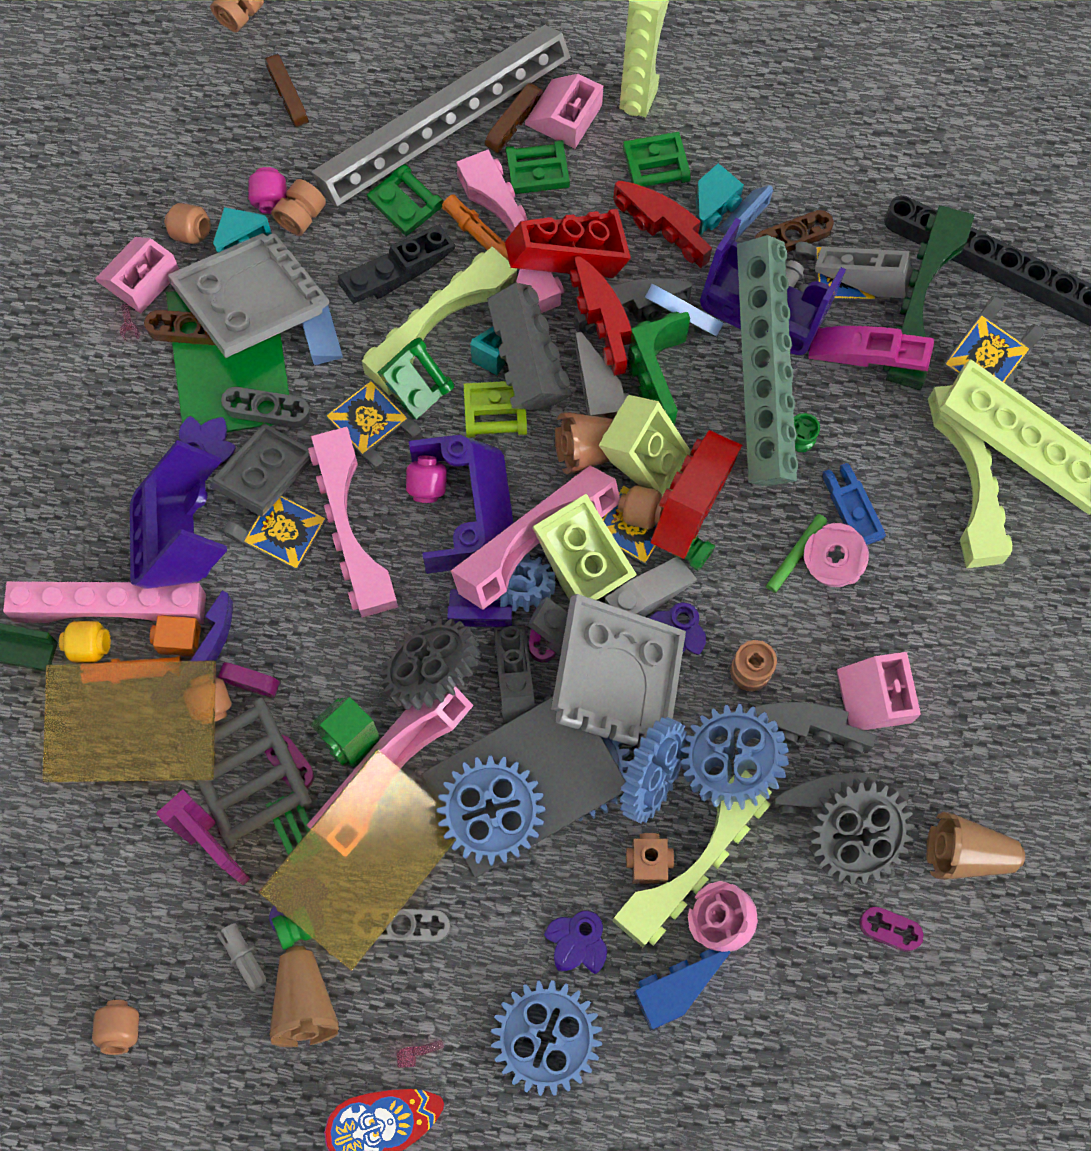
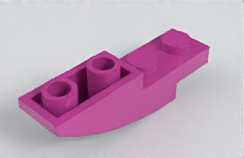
[808,326,934,371]

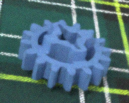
[495,554,555,612]

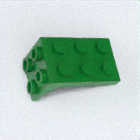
[627,312,691,426]

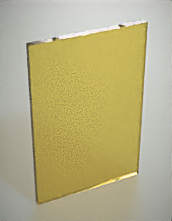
[43,661,216,782]
[258,749,456,971]

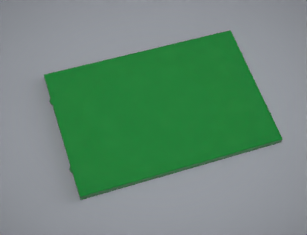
[166,291,293,432]

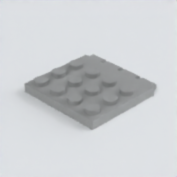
[168,233,329,358]
[551,594,686,748]

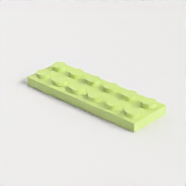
[939,359,1091,515]

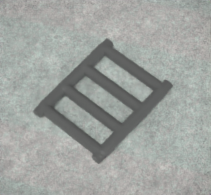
[181,697,312,849]

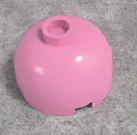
[688,881,758,952]

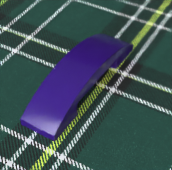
[151,590,233,708]

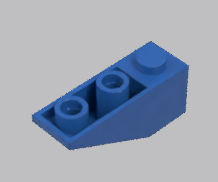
[633,949,730,1031]

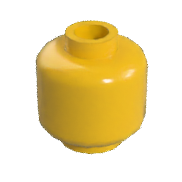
[59,621,111,663]

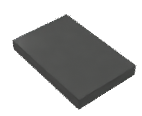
[210,423,312,517]

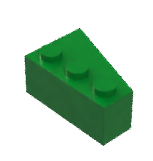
[310,697,380,769]

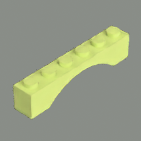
[619,0,669,118]
[362,247,517,396]
[928,385,1012,568]
[613,770,772,948]

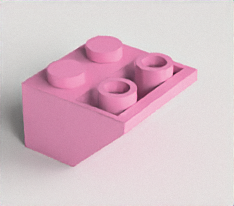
[525,74,603,149]
[95,237,179,314]
[837,652,921,730]

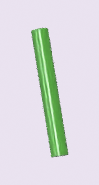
[766,514,827,593]

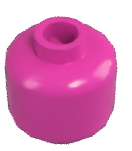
[248,167,287,214]
[406,455,447,503]

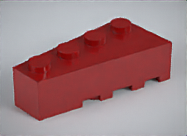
[504,209,631,278]
[650,430,742,559]

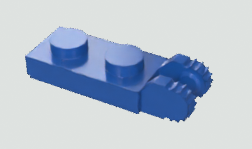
[822,463,886,545]

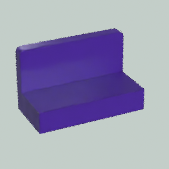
[447,589,512,627]

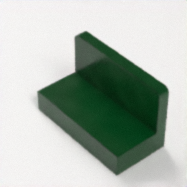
[0,623,58,672]

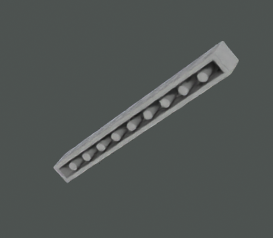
[311,25,571,206]

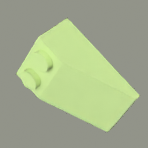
[599,395,691,496]
[532,494,637,600]

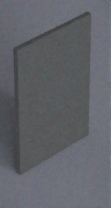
[421,697,626,878]

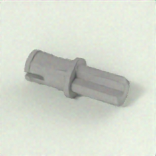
[217,923,266,990]

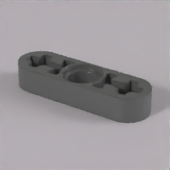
[221,387,311,428]

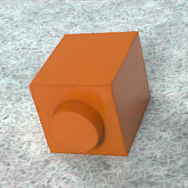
[150,615,201,657]

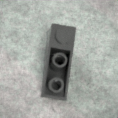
[494,625,535,724]

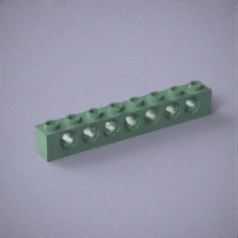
[737,235,798,486]

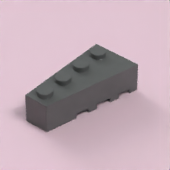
[487,282,572,411]

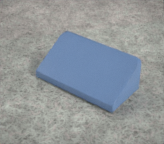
[718,185,773,241]
[302,305,343,365]

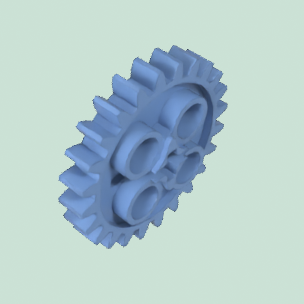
[680,704,789,810]
[620,717,687,823]
[437,755,545,866]
[491,980,602,1096]

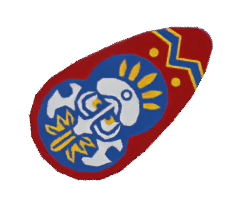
[324,1089,444,1151]

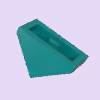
[213,207,272,253]
[470,326,506,376]

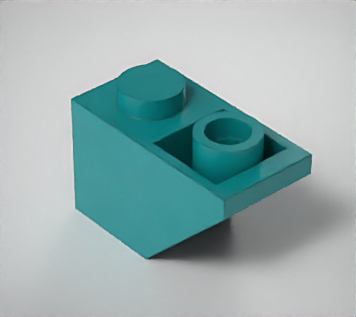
[696,163,744,235]

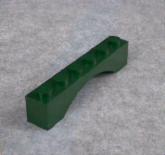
[882,205,975,390]

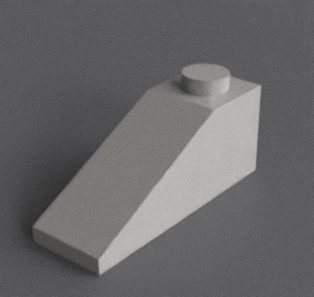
[815,247,912,298]
[575,332,629,419]
[604,557,697,617]

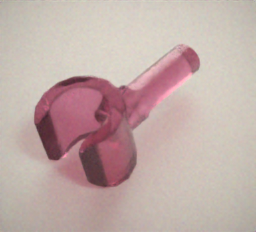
[120,303,140,342]
[397,1040,444,1068]

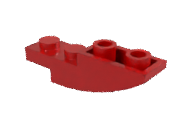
[613,180,712,268]
[569,256,632,376]

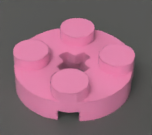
[804,523,869,587]

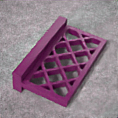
[156,789,250,885]

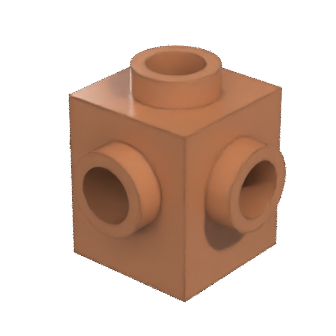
[626,833,674,884]

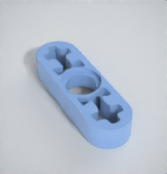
[645,284,724,337]

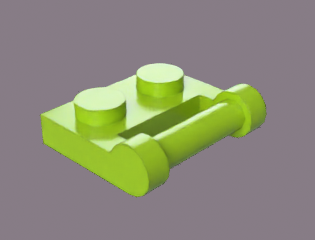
[464,381,527,438]

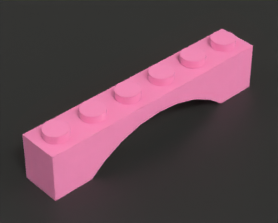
[456,149,564,313]
[308,427,398,617]
[451,465,620,610]
[3,581,206,624]
[306,686,473,857]

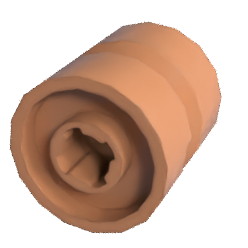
[210,0,264,33]
[271,179,326,236]
[730,640,777,691]

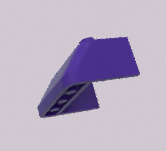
[700,218,846,355]
[409,435,514,574]
[130,440,227,589]

